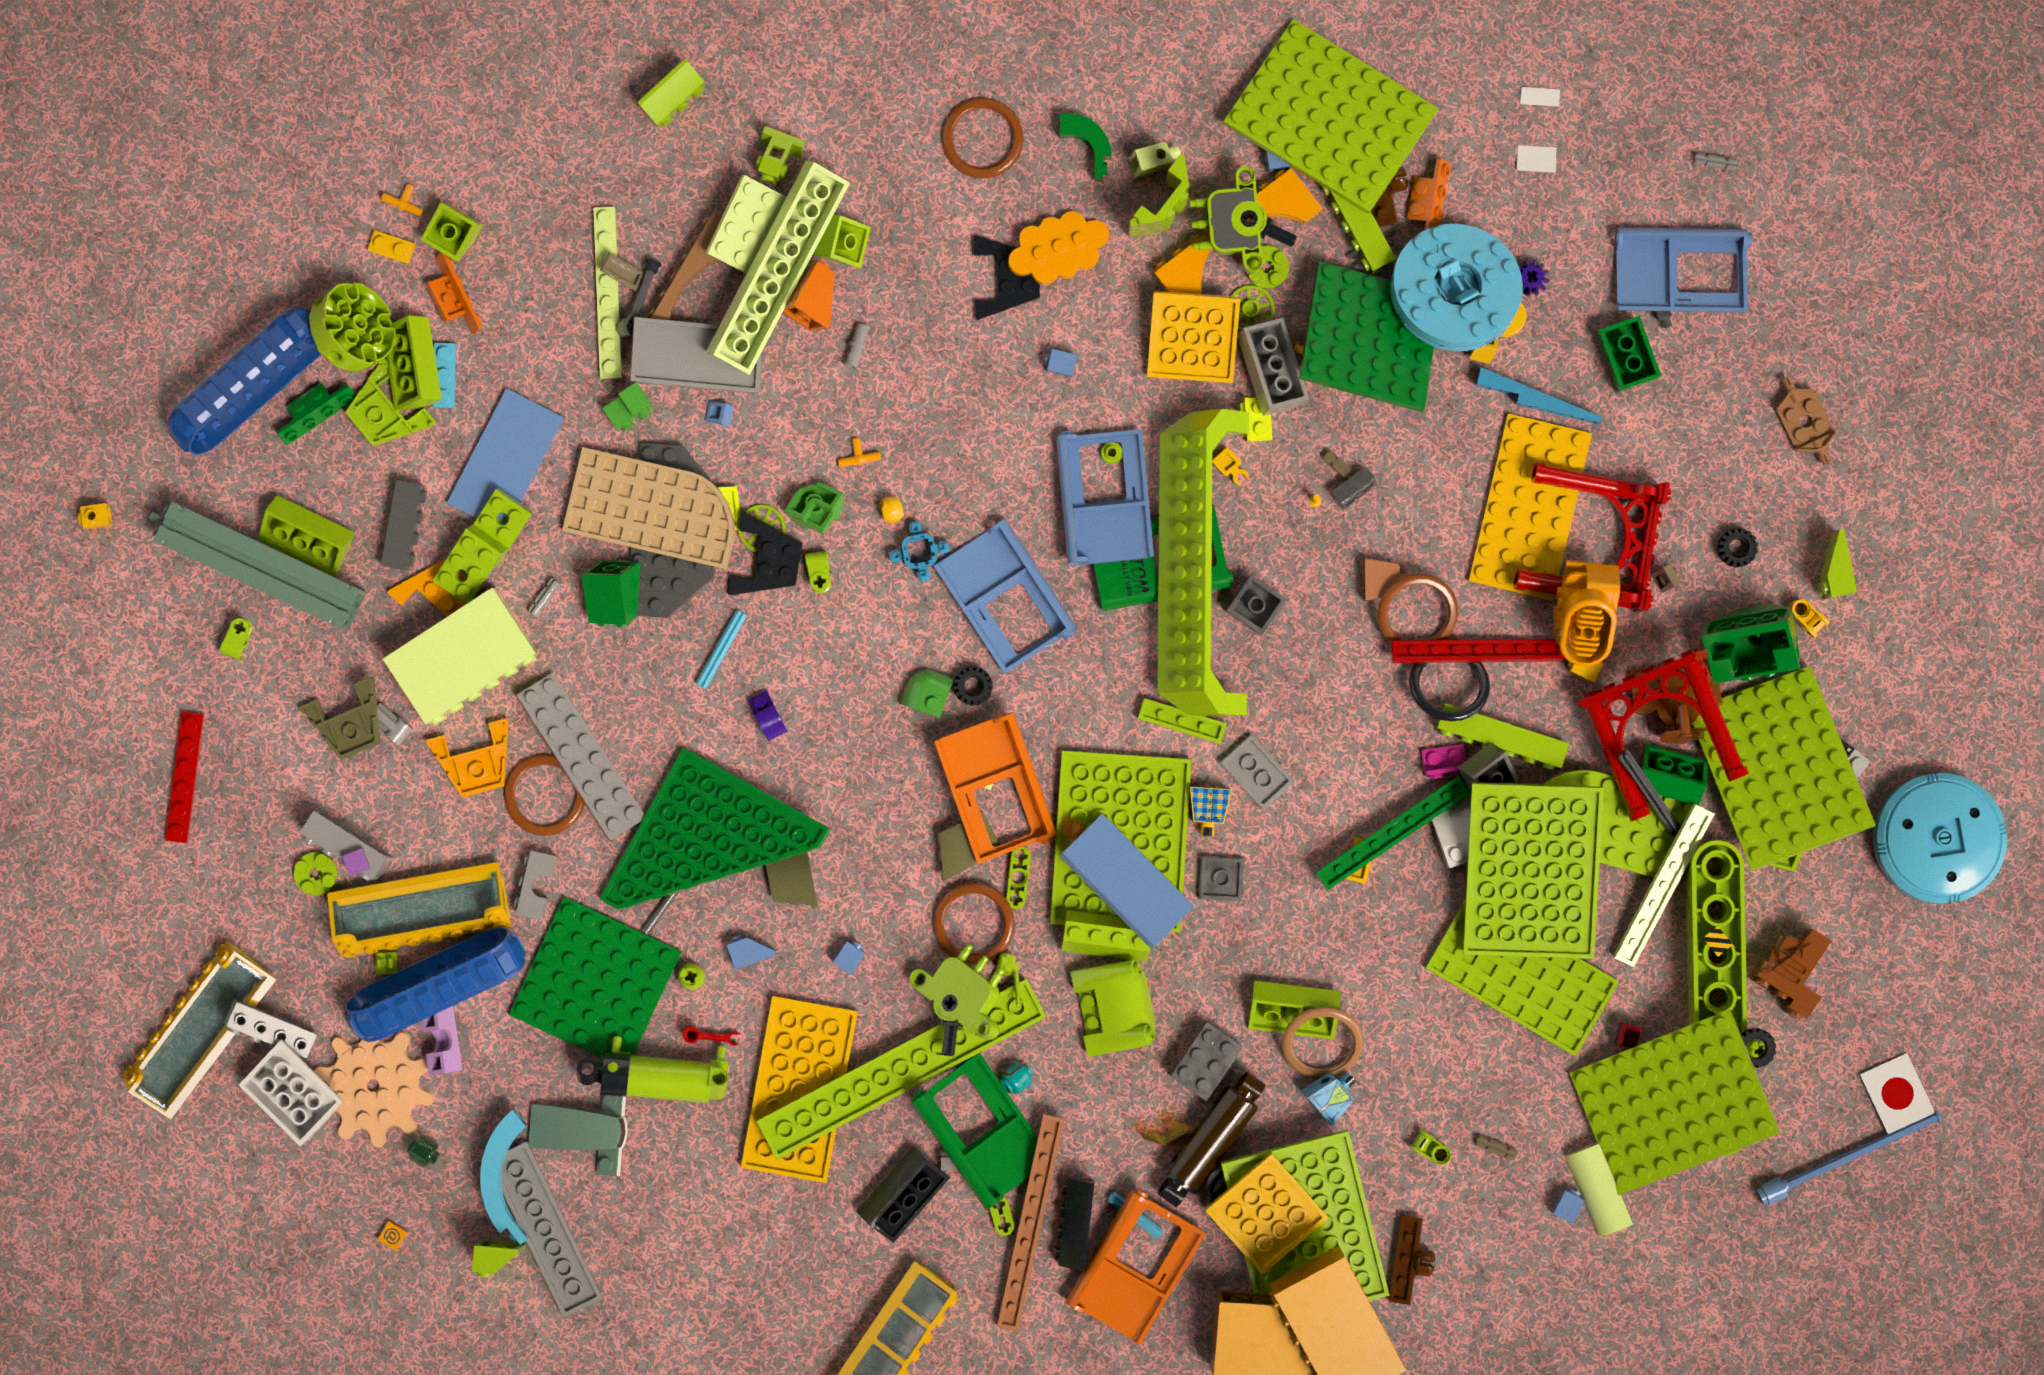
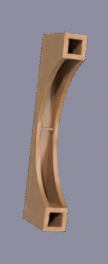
[626,212,722,388]

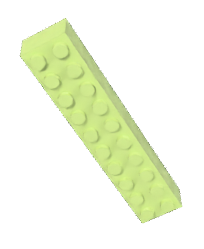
[706,161,850,375]

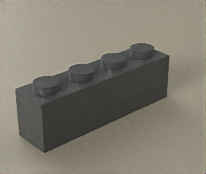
[381,480,427,571]

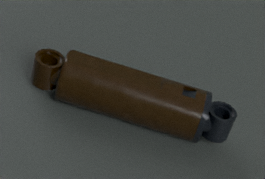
[1157,1072,1266,1207]

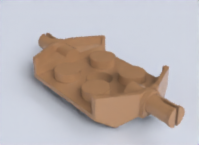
[1776,376,1837,465]

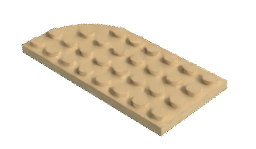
[562,447,735,570]

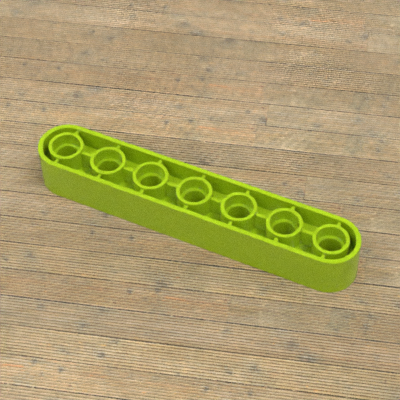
[1685,840,1748,1156]

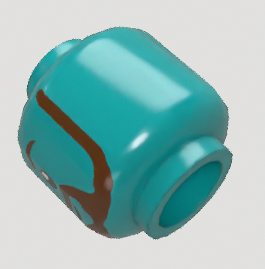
[1000,1062,1033,1094]

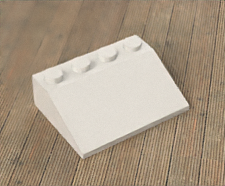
[1431,794,1471,868]
[239,1040,343,1146]

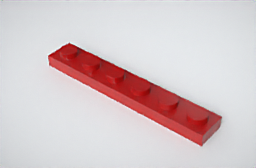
[165,712,204,843]

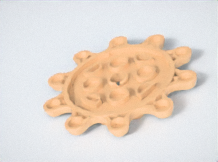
[313,1031,434,1148]

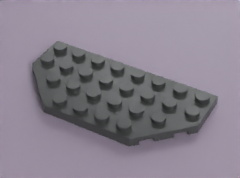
[630,443,720,618]

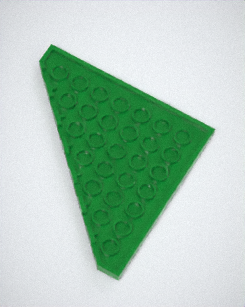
[599,747,831,910]

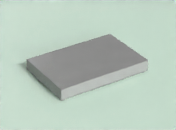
[1219,734,1295,810]

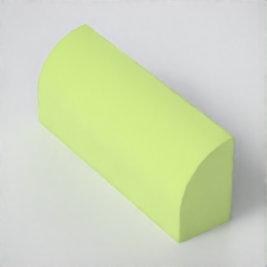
[1565,1143,1633,1236]

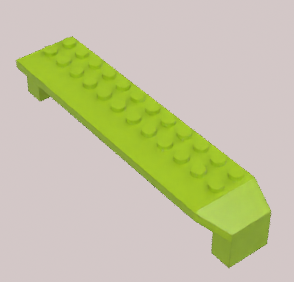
[1158,409,1249,717]

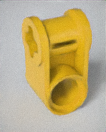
[1788,599,1830,639]

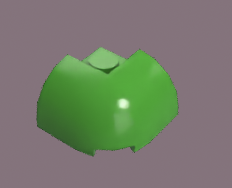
[785,482,844,535]
[900,669,955,718]

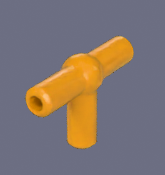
[381,184,423,217]
[838,438,881,468]

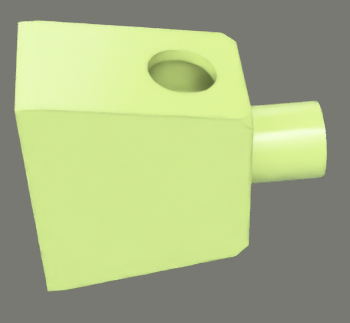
[1128,142,1181,179]

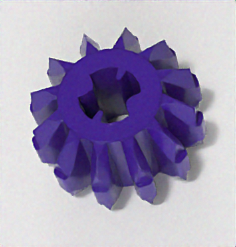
[1518,260,1550,297]

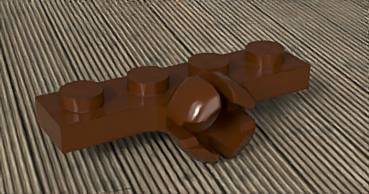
[1373,166,1408,228]
[1388,1215,1436,1305]

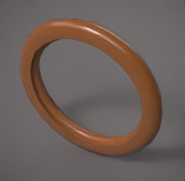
[942,98,1023,179]
[1377,574,1458,643]
[504,754,585,836]
[933,882,1015,964]

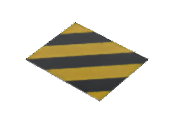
[1703,926,1733,956]

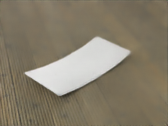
[1517,87,1560,173]

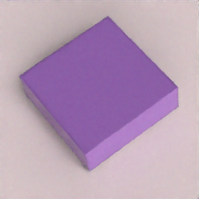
[342,848,371,877]

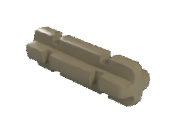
[1323,450,1356,480]
[1475,1135,1518,1160]

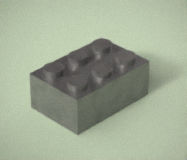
[1170,1022,1243,1101]

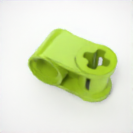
[805,551,831,594]
[219,618,253,661]
[1408,1129,1451,1165]

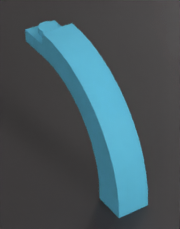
[480,1109,530,1245]

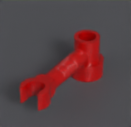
[682,1026,740,1046]

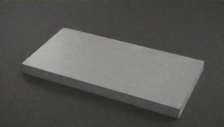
[629,317,761,394]

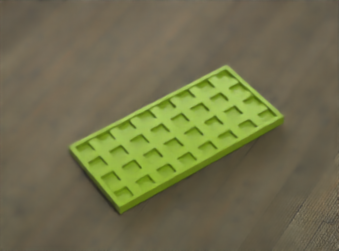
[1425,900,1619,1057]

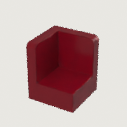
[1614,1022,1644,1048]

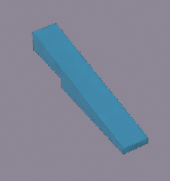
[1475,367,1603,425]

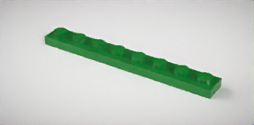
[1315,776,1471,891]

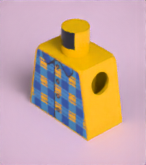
[1190,787,1232,836]

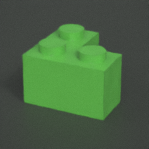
[603,382,654,432]

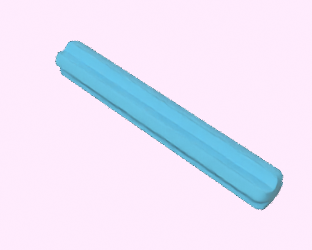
[696,610,746,689]

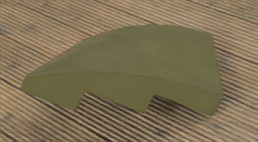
[937,810,1000,881]
[766,852,818,909]

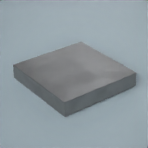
[1199,856,1244,901]

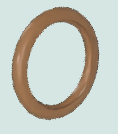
[1281,1006,1364,1078]

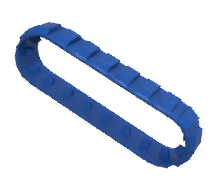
[168,307,321,455]
[344,927,526,1042]

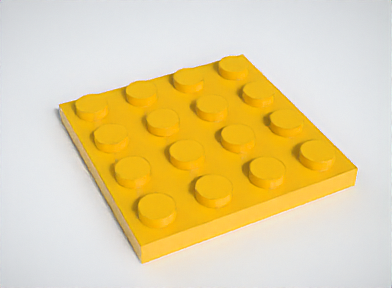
[1147,291,1240,383]
[1205,1152,1329,1275]

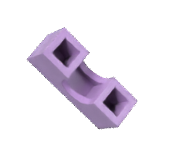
[421,1006,462,1075]

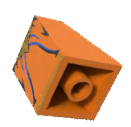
[782,261,835,331]

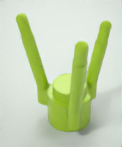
[995,953,1020,1006]

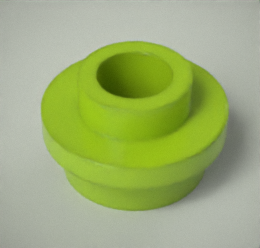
[1101,442,1123,464]

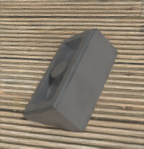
[1332,467,1377,510]

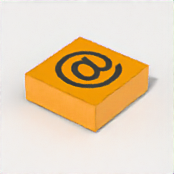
[377,1221,408,1251]

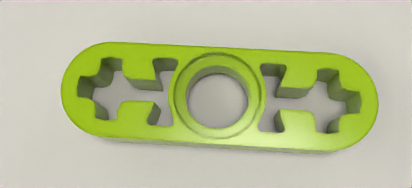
[1006,847,1031,909]

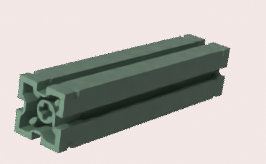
[149,502,367,631]

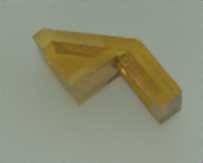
[1142,1119,1192,1145]

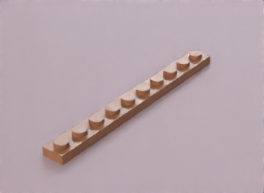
[997,1113,1065,1331]

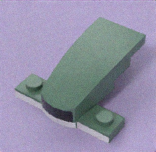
[529,1095,628,1176]

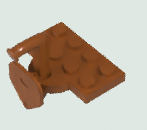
[1630,663,1722,745]

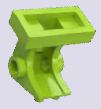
[756,126,805,185]

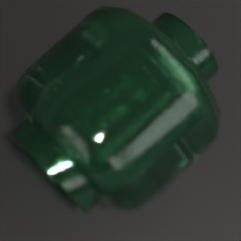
[406,1135,440,1168]

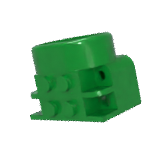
[1702,604,1800,684]

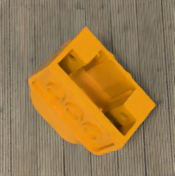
[1553,560,1620,666]

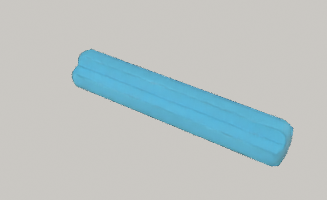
[1107,1192,1163,1239]

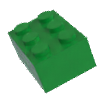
[1595,315,1662,393]
[1638,744,1708,805]

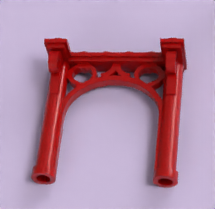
[1513,462,1671,613]
[1578,648,1749,822]

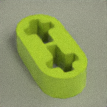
[990,1196,1014,1236]

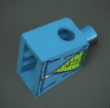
[1301,1072,1356,1126]

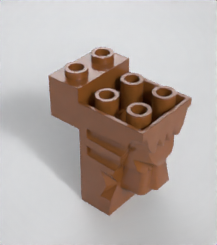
[1750,928,1831,1020]

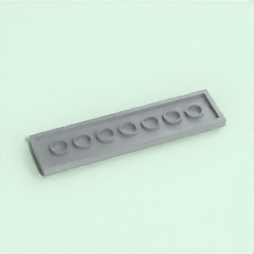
[516,673,645,842]
[501,1141,603,1318]

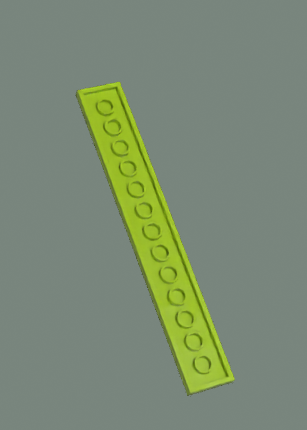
[756,979,1046,1160]

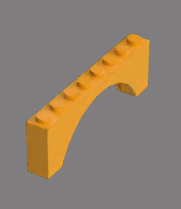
[1154,168,1323,294]

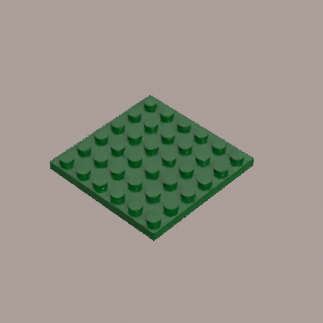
[1299,261,1434,412]
[509,897,682,1059]

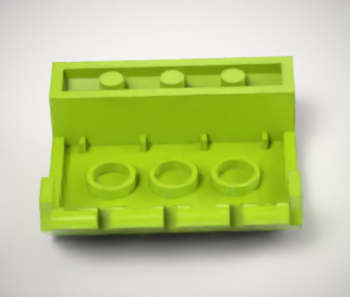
[1128,153,1189,238]

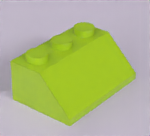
[637,59,706,128]
[472,1240,525,1277]

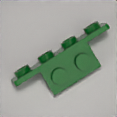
[276,382,357,445]

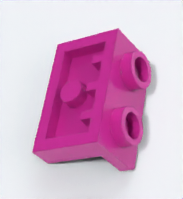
[1421,744,1467,779]

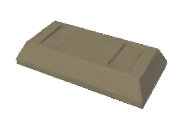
[600,252,645,292]

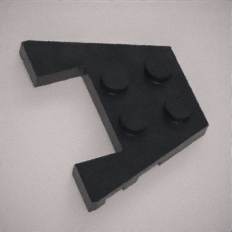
[974,236,1040,320]
[728,511,803,595]

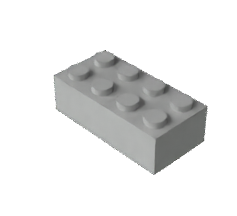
[1237,318,1309,416]
[299,811,393,881]

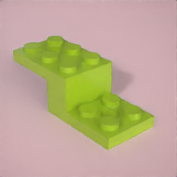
[433,488,534,604]

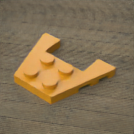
[387,559,467,617]
[425,718,509,798]

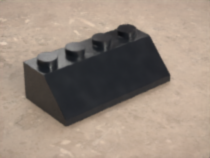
[856,1146,951,1243]
[1054,1178,1095,1271]

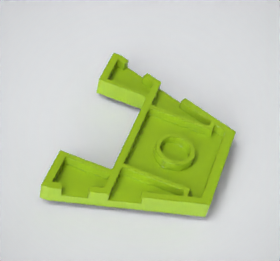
[345,358,437,447]

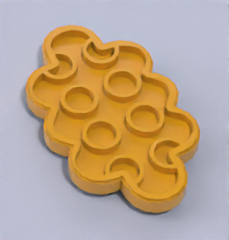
[1008,211,1110,285]

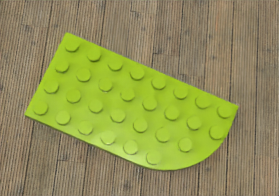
[1543,770,1701,885]

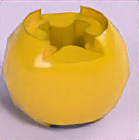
[879,496,904,523]

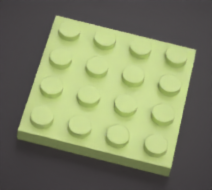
[705,175,786,274]

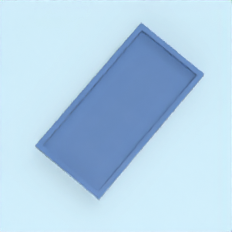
[447,388,564,524]
[1060,814,1194,949]

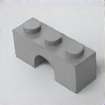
[514,851,558,920]

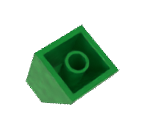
[582,560,641,627]

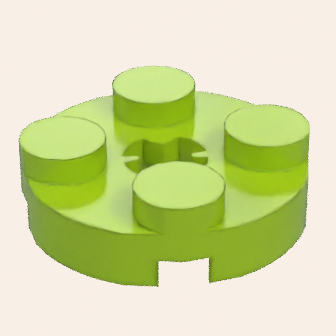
[1247,246,1289,289]
[294,852,338,896]

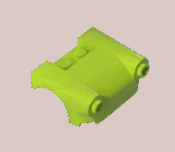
[1071,960,1156,1057]

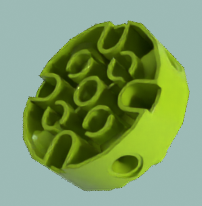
[309,283,396,372]

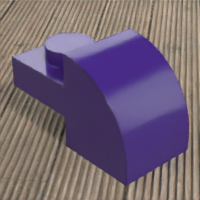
[748,690,788,741]

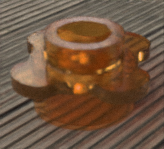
[1063,818,1085,842]

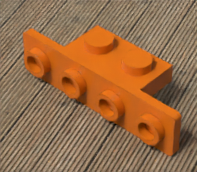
[1407,158,1450,230]
[426,252,482,335]

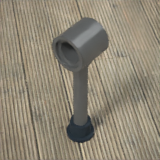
[616,258,662,339]

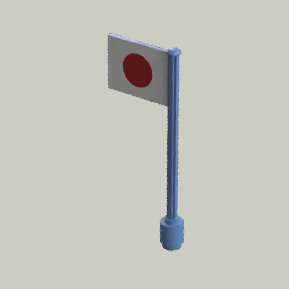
[1756,1053,1942,1205]

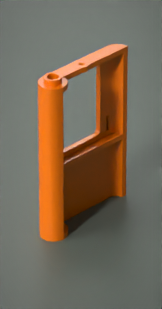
[934,712,1057,864]
[1065,1188,1207,1345]

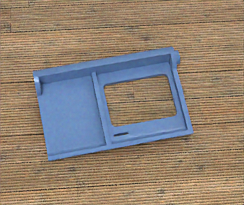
[1616,227,1752,312]
[1056,429,1154,566]
[934,519,1077,674]

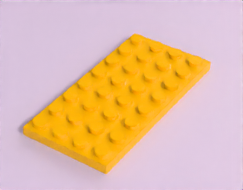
[1468,413,1592,601]
[741,996,858,1183]

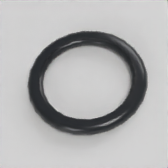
[1409,662,1490,722]

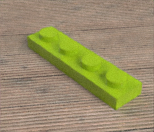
[1138,698,1227,744]

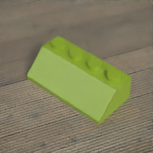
[386,315,442,411]
[258,495,355,577]
[1061,910,1150,962]
[1248,981,1341,1040]

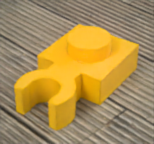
[1212,447,1249,486]

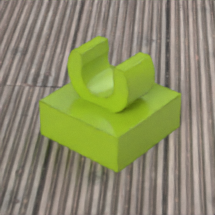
[375,952,398,975]

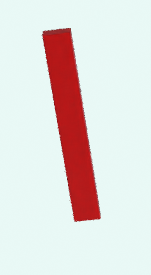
[1390,639,1564,663]

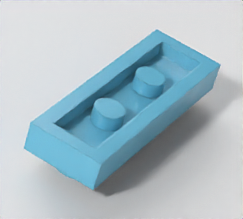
[433,343,456,408]

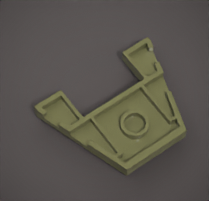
[299,676,381,760]

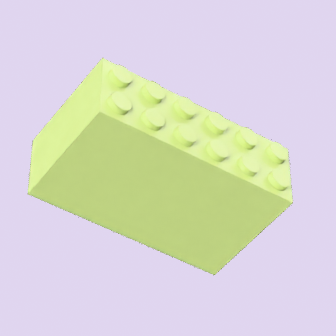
[383,587,539,726]

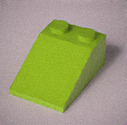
[1818,528,1857,600]

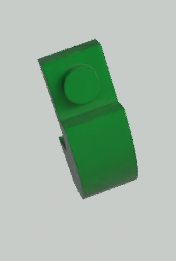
[1060,113,1112,181]

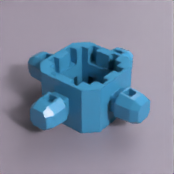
[889,521,950,582]

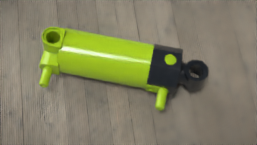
[576,1036,729,1104]

